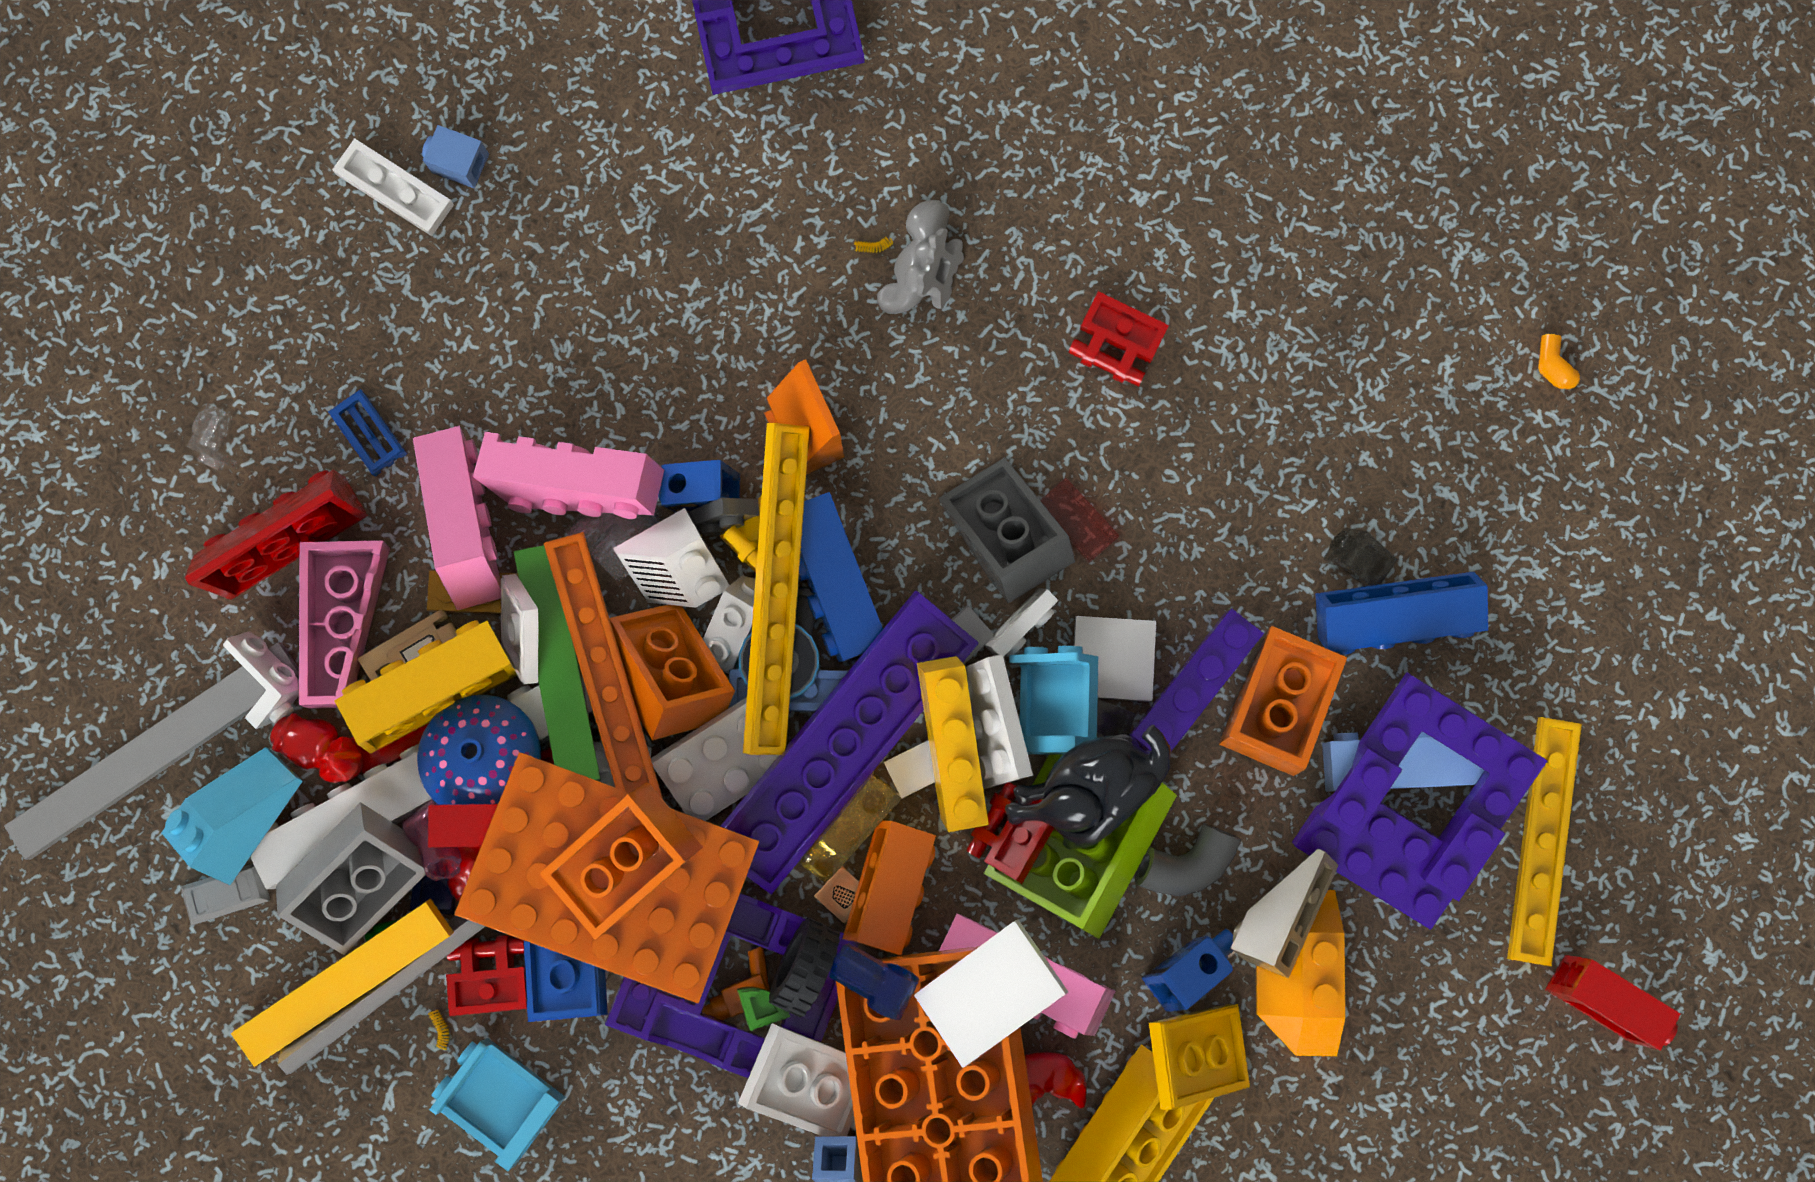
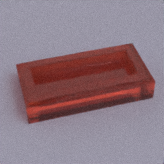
[1040,478,1119,564]

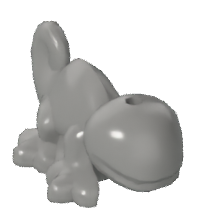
[877,200,964,314]

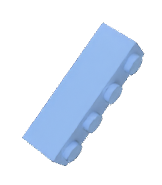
[1322,732,1485,792]

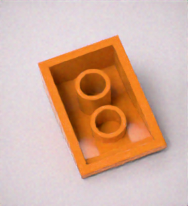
[764,359,844,475]
[609,605,735,740]
[1219,626,1347,776]
[539,782,703,940]

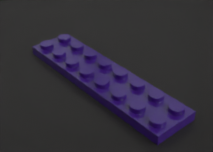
[720,590,979,895]

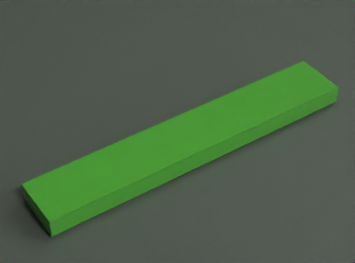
[514,545,601,781]

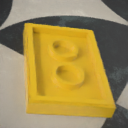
[1149,1004,1250,1110]

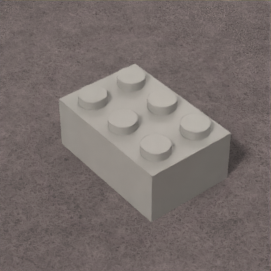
[276,802,429,955]

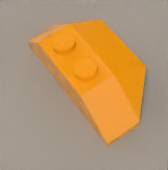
[1256,890,1345,1056]

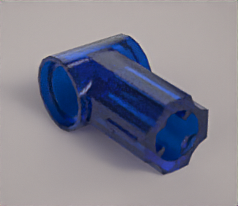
[829,943,920,1020]

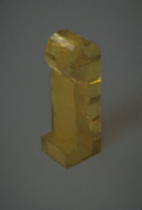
[800,772,902,883]

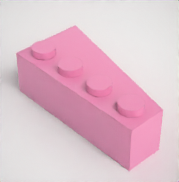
[473,432,664,519]
[939,914,1116,1039]

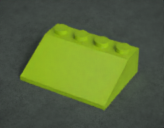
[984,755,1177,939]

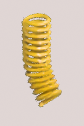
[854,236,893,253]
[428,1010,450,1050]

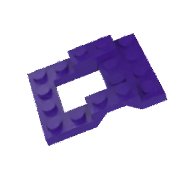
[692,0,865,95]
[1292,672,1548,930]
[605,893,858,1078]

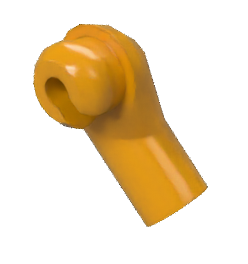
[1538,334,1580,390]

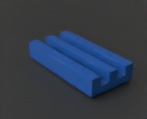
[328,389,408,477]

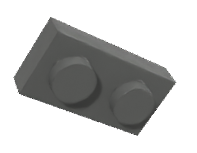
[687,498,759,536]

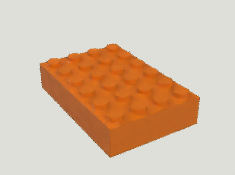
[454,752,759,1004]
[834,946,1043,1182]

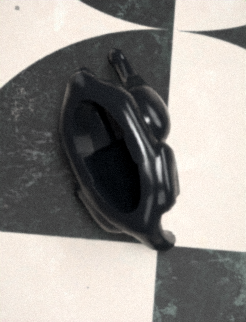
[1005,725,1171,849]

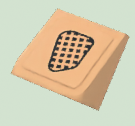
[814,866,859,923]

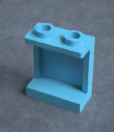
[1009,646,1098,755]
[429,1038,566,1171]

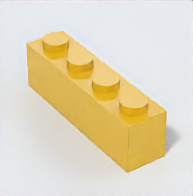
[917,656,989,832]

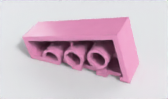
[413,426,501,610]
[299,541,390,709]

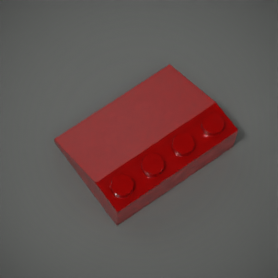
[184,469,368,600]

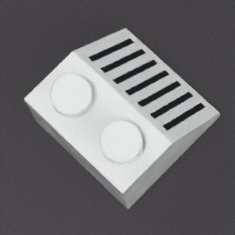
[613,508,730,608]

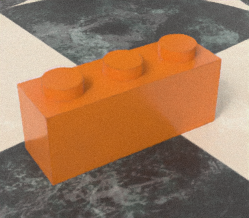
[842,820,936,956]

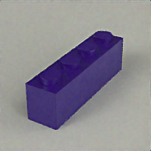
[1129,608,1264,751]

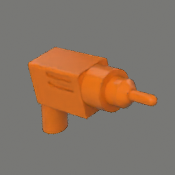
[702,946,770,1020]

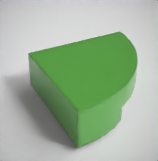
[737,987,790,1031]

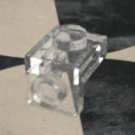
[187,404,239,471]

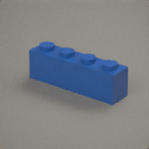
[799,492,883,662]
[1315,572,1488,655]

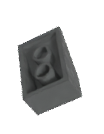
[938,457,1075,603]

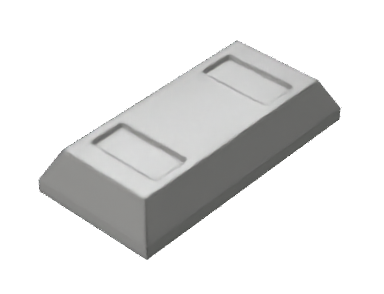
[180,864,271,926]

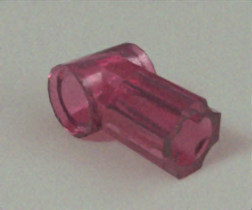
[403,799,462,881]

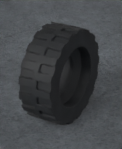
[769,917,840,1017]

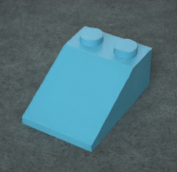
[161,747,303,885]

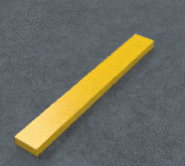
[743,423,810,755]

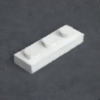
[332,138,454,236]

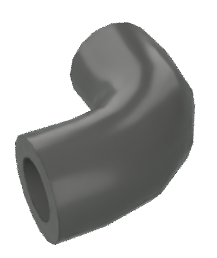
[1135,823,1241,896]

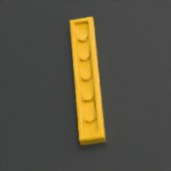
[1507,717,1582,966]
[231,898,454,1067]

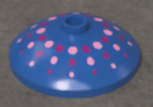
[417,695,541,805]

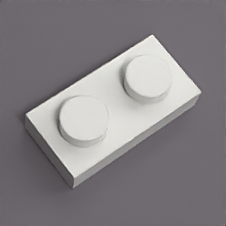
[985,588,1058,657]

